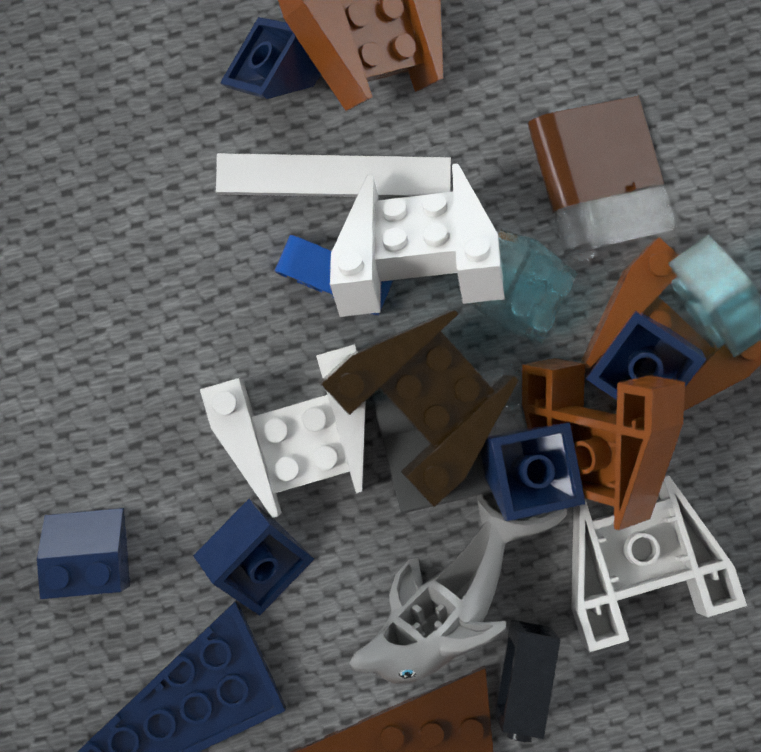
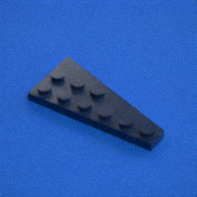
[77,600,286,752]

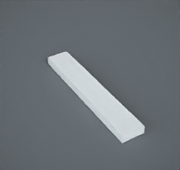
[216,153,451,198]

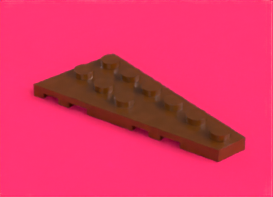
[290,666,493,752]

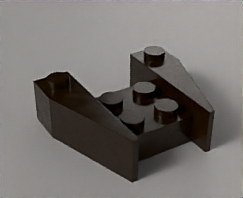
[319,309,519,507]

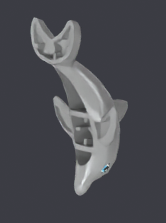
[350,492,567,684]

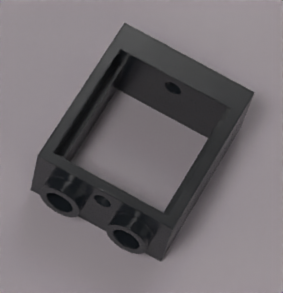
[495,619,561,742]

